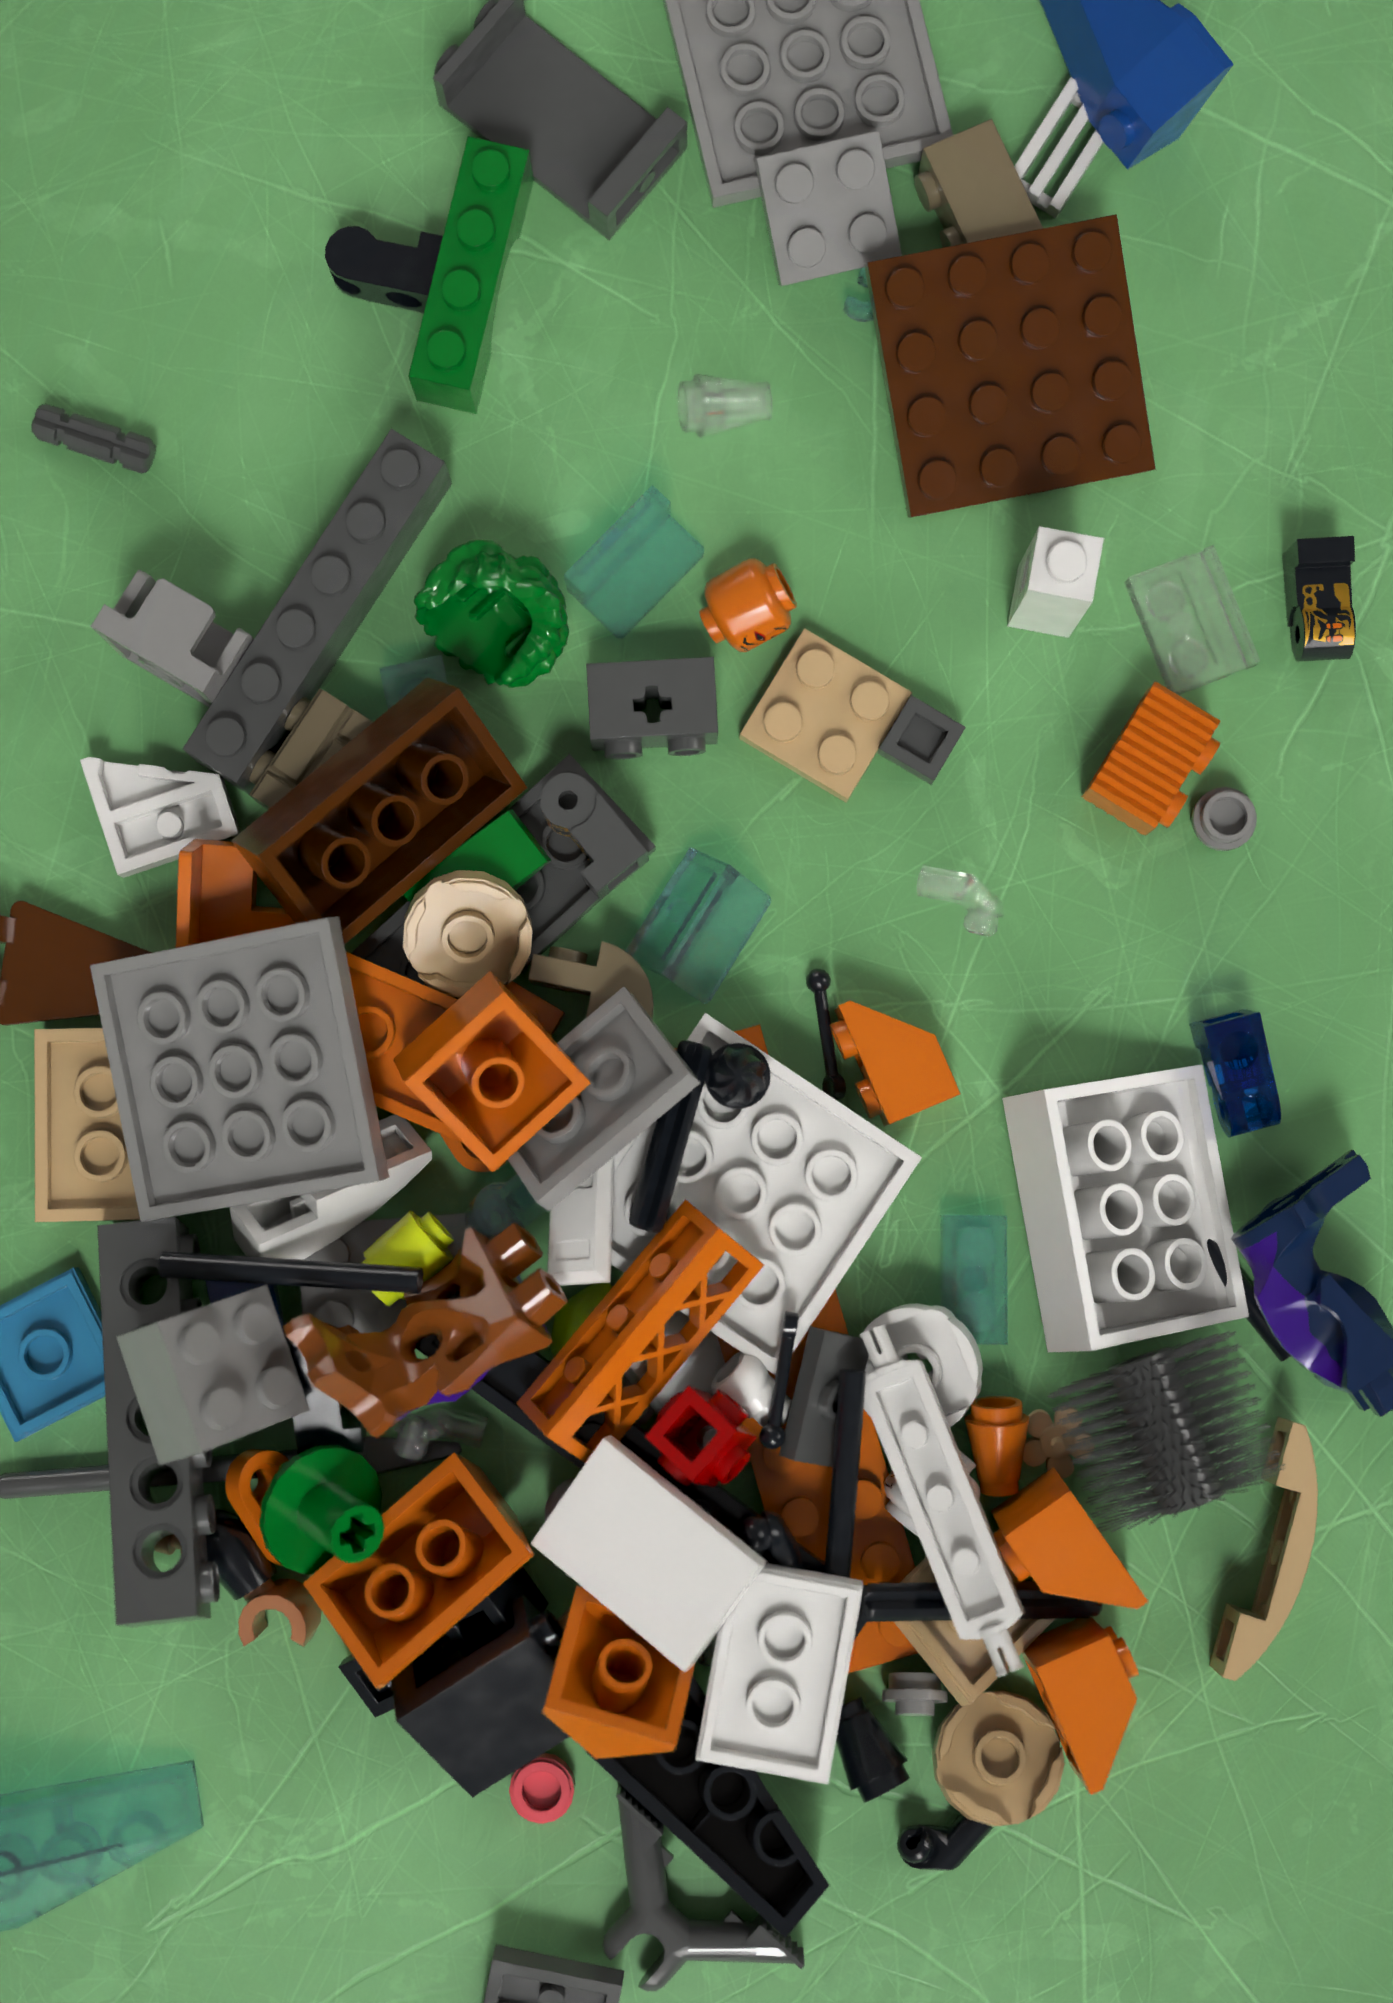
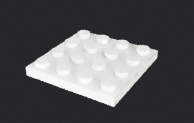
[611,1013,922,1375]

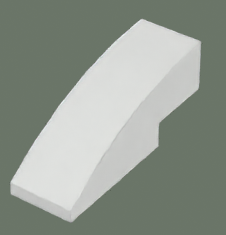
[230,1114,432,1260]

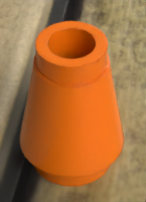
[965,1396,1030,1497]

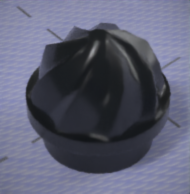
[705,1043,771,1109]

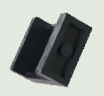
[391,1595,570,1798]

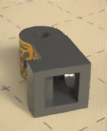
[540,772,649,900]

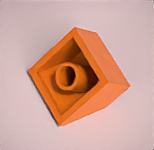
[393,971,591,1172]
[991,1467,1149,1609]
[1022,1617,1139,1795]

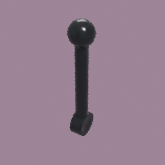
[806,969,846,1100]
[759,1311,799,1449]

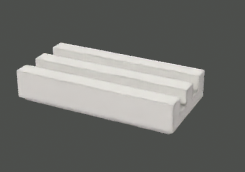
[1014,77,1104,218]

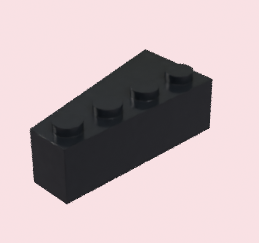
[586,1675,829,1938]

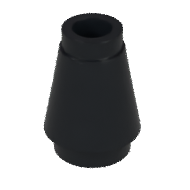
[836,1696,910,1803]

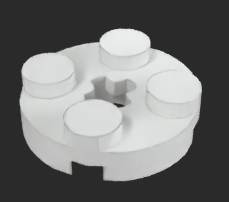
[864,1303,983,1427]

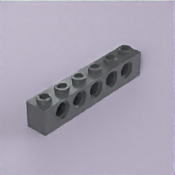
[97,1217,220,1627]

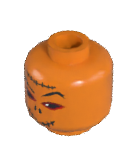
[699,558,797,653]

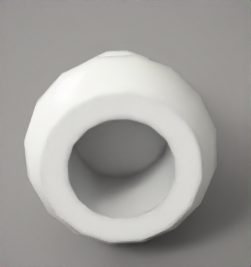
[711,1352,792,1427]

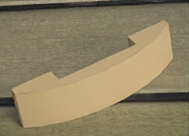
[1209,1417,1318,1681]

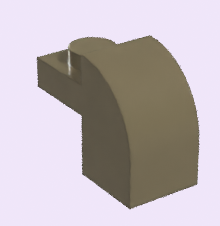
[528,941,654,1020]

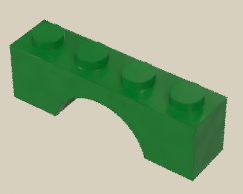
[408,136,534,414]

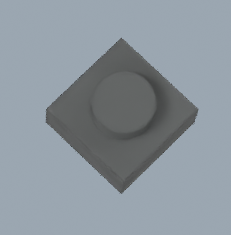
[878,695,966,785]

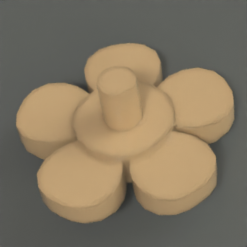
[1023,1405,1094,1479]

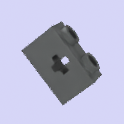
[586,657,718,760]

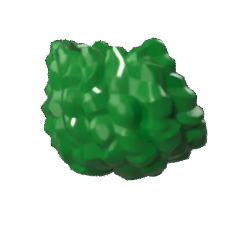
[414,539,569,688]

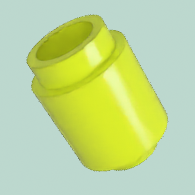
[361,1210,454,1307]

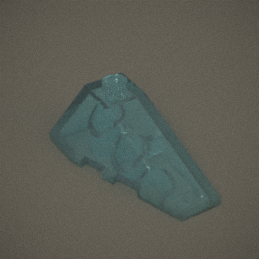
[0,1760,204,1932]

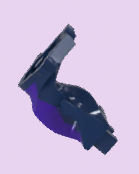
[1231,1150,1393,1417]

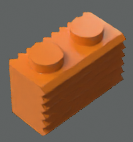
[1081,681,1221,836]

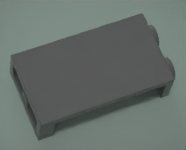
[433,0,687,240]

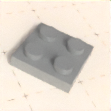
[754,130,902,286]

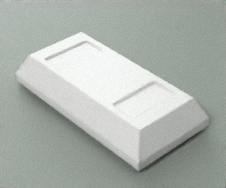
[547,1157,614,1286]

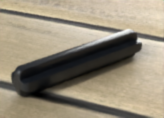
[629,1040,712,1233]

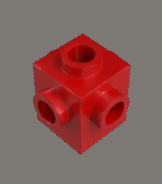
[645,1386,757,1488]

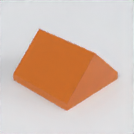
[542,1586,695,1759]

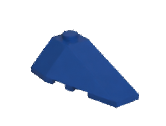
[1040,0,1234,170]

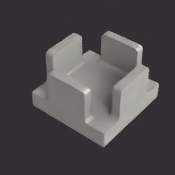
[91,569,254,707]

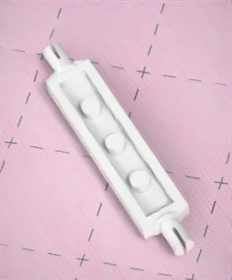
[860,1324,1025,1677]

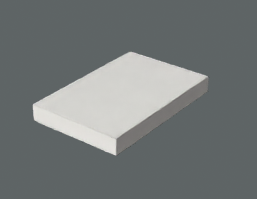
[530,1435,767,1672]
[695,1563,863,1784]

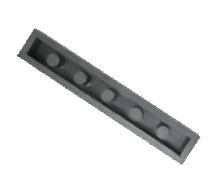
[183,429,452,795]

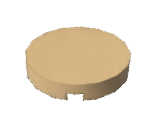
[403,870,532,997]
[932,1690,1065,1827]

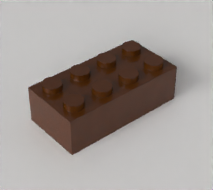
[231,677,527,945]

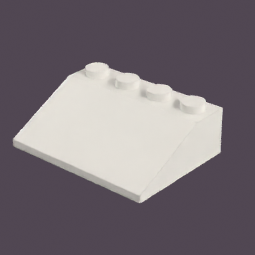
[1002,1064,1249,1352]

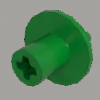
[259,1445,384,1575]

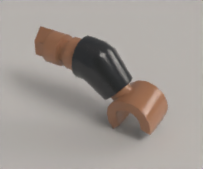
[154,1509,321,1647]

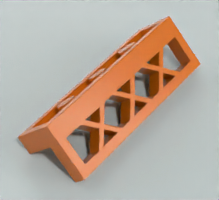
[516,1199,764,1463]

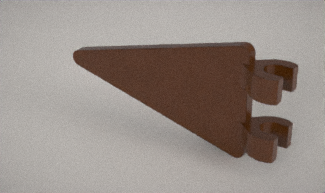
[0,901,152,1026]

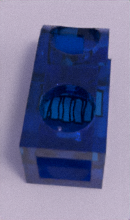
[1189,1009,1281,1138]

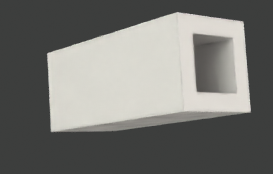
[1007,526,1104,638]

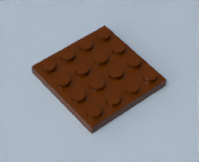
[864,214,1156,518]

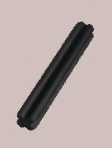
[858,1581,1103,1622]

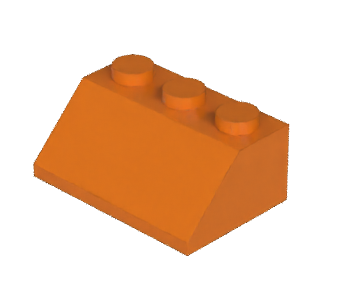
[303,1452,534,1689]

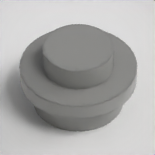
[1192,787,1257,851]
[882,1672,948,1716]

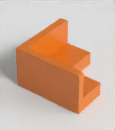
[176,839,295,948]

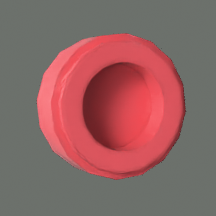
[509,1753,575,1824]

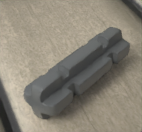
[31,404,156,474]

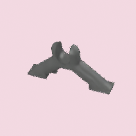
[603,1784,804,1991]

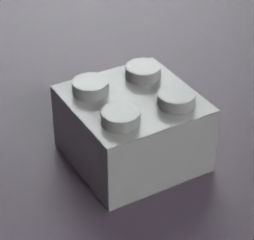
[116,1284,310,1465]

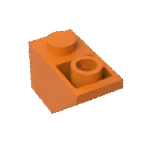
[830,1000,960,1126]

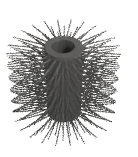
[1047,1331,1285,1532]

